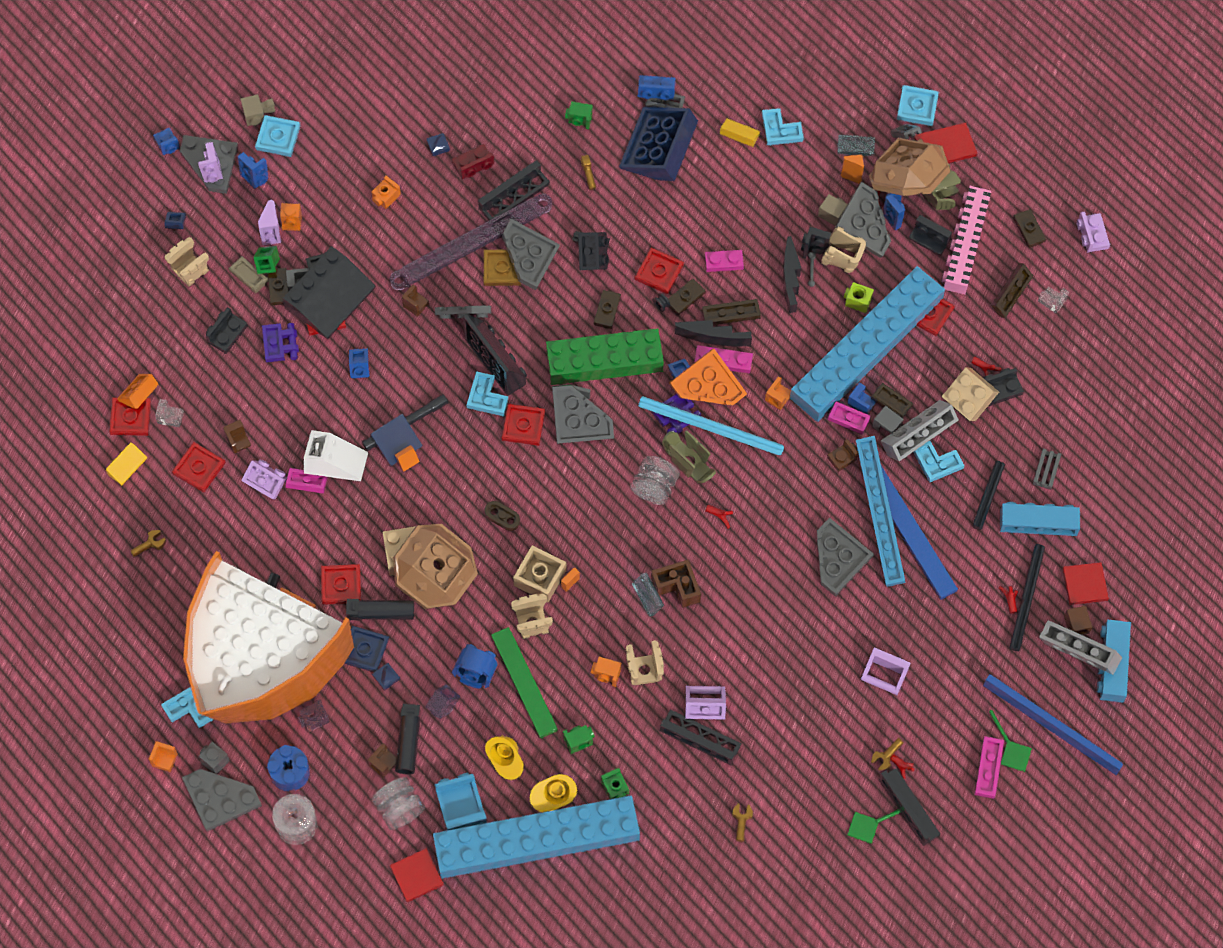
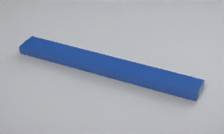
[881,466,958,600]
[983,674,1123,775]

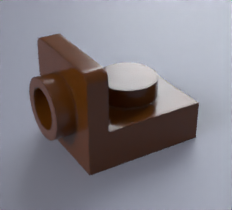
[827,439,858,472]

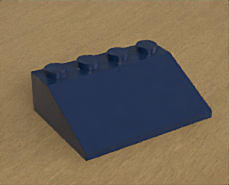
[619,107,698,181]

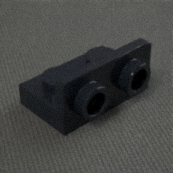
[909,215,952,256]
[801,227,831,259]
[578,232,609,270]
[206,307,248,354]
[984,368,1024,406]

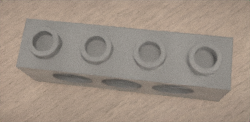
[881,400,959,461]
[1039,620,1122,675]

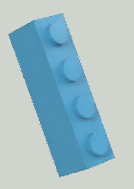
[1000,502,1080,536]
[1097,620,1131,703]

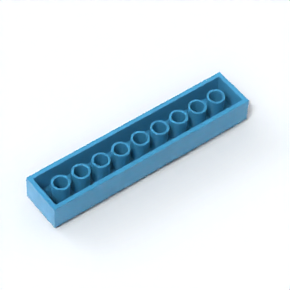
[790,266,945,422]
[433,796,640,879]

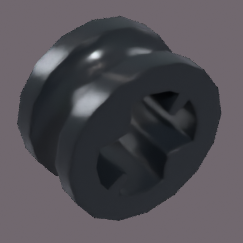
[653,293,671,312]

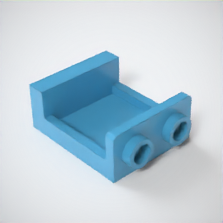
[435,773,487,831]

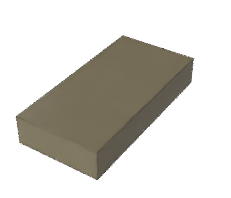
[229,256,269,294]

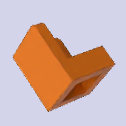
[765,376,791,410]
[149,741,178,772]

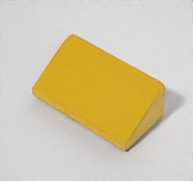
[720,119,760,147]
[106,442,147,486]

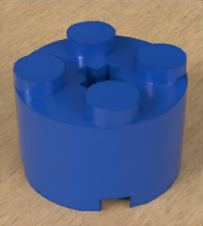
[452,644,498,689]
[267,745,310,791]

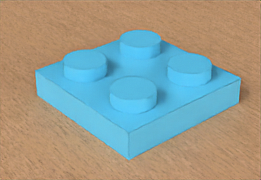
[897,85,939,126]
[255,115,301,157]

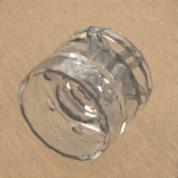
[630,456,680,505]
[371,777,425,830]
[272,794,318,844]

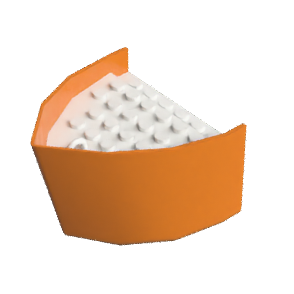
[183,551,354,724]

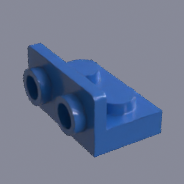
[638,75,675,100]
[238,152,268,189]
[883,193,905,231]

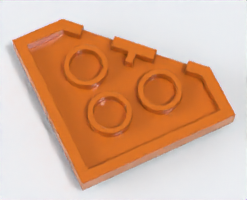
[669,349,747,406]

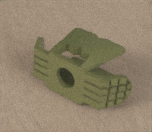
[923,164,961,210]
[662,430,716,483]

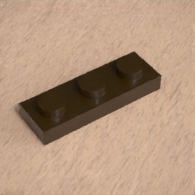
[991,263,1033,318]
[702,299,761,325]

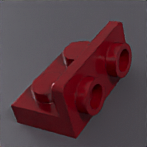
[452,144,494,179]

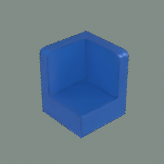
[848,382,876,415]

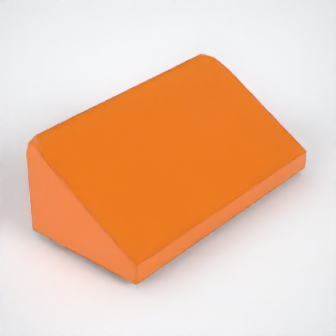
[841,155,864,184]
[117,374,158,409]

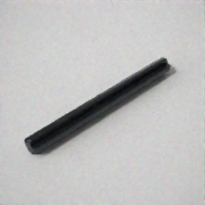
[1010,544,1045,652]

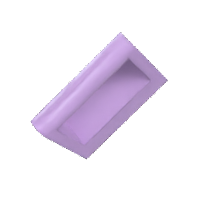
[258,200,281,245]
[861,647,911,695]
[685,686,726,719]

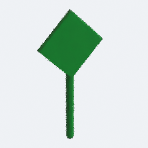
[989,710,1032,772]
[847,809,901,844]

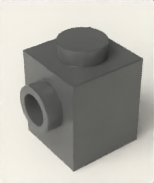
[199,742,230,774]

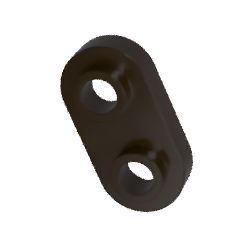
[485,501,520,531]

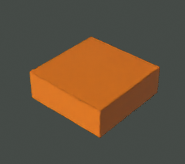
[395,445,420,472]
[561,568,580,592]

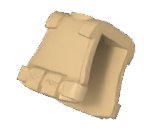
[821,226,866,273]
[165,237,209,287]
[512,594,553,639]
[626,641,664,685]

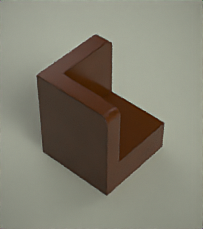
[402,284,429,317]
[223,420,251,453]
[1064,606,1092,635]
[368,743,396,778]

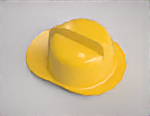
[485,735,523,780]
[530,774,577,812]

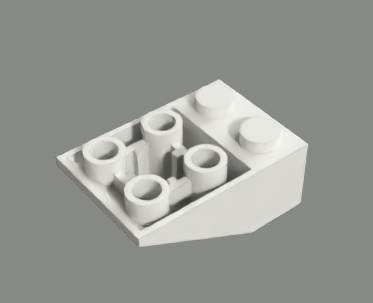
[304,430,368,481]

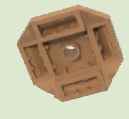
[869,138,950,196]
[393,524,478,609]

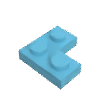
[762,108,804,145]
[467,371,508,416]
[913,441,964,483]
[161,687,214,728]

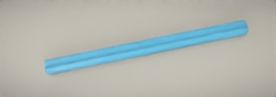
[639,396,784,455]

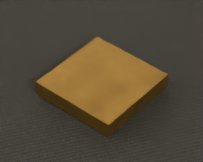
[484,250,521,286]

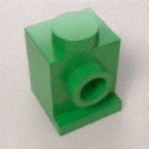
[565,101,593,130]
[253,246,280,274]
[563,725,595,754]
[601,768,629,800]

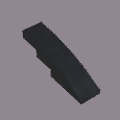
[783,236,801,314]
[674,320,752,346]

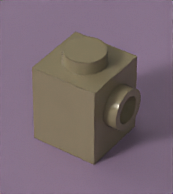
[818,194,847,226]

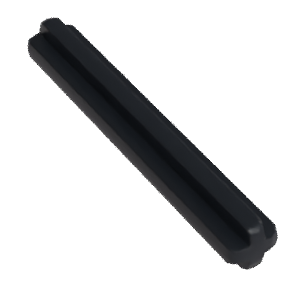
[972,461,1005,530]

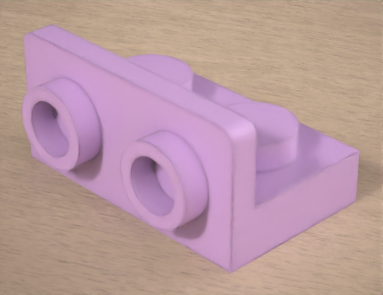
[198,142,223,182]
[1077,212,1110,252]
[241,459,287,499]

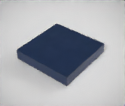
[370,414,423,466]
[344,625,390,672]

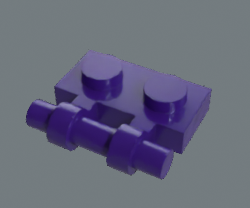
[262,323,299,362]
[652,394,702,434]

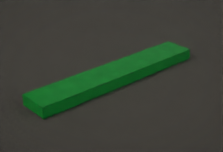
[491,627,558,739]

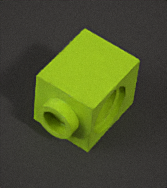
[844,282,874,313]

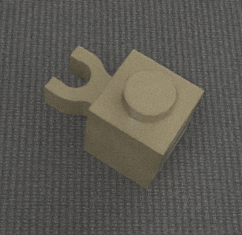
[241,94,276,126]

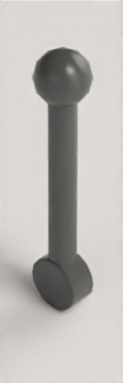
[808,252,816,287]

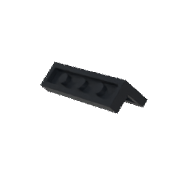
[478,160,550,224]
[660,709,742,765]
[879,768,941,846]

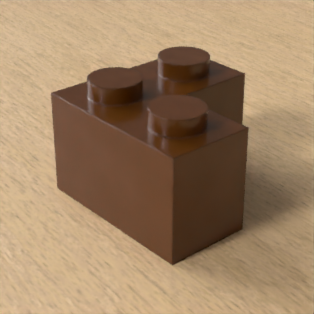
[651,560,701,608]

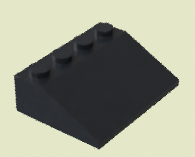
[283,246,376,340]
[463,314,527,396]

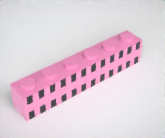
[942,186,991,295]

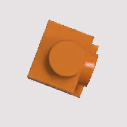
[371,176,401,209]
[280,203,302,231]
[591,657,622,687]

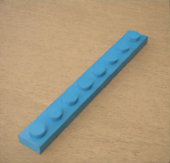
[856,436,906,587]

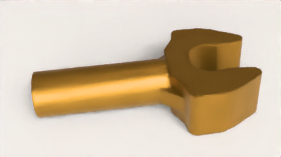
[580,155,596,190]
[130,530,166,557]
[871,737,904,770]
[732,803,753,842]

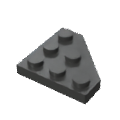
[180,135,238,194]
[834,182,891,258]
[502,219,560,290]
[435,306,492,319]
[552,384,614,444]
[816,518,874,597]
[182,769,262,832]

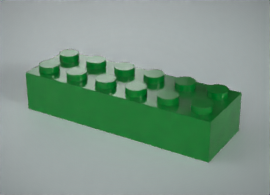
[546,328,664,385]

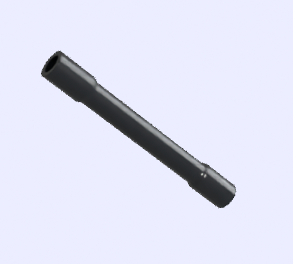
[362,394,448,451]

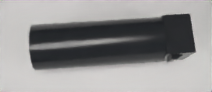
[346,599,414,620]
[395,704,421,775]

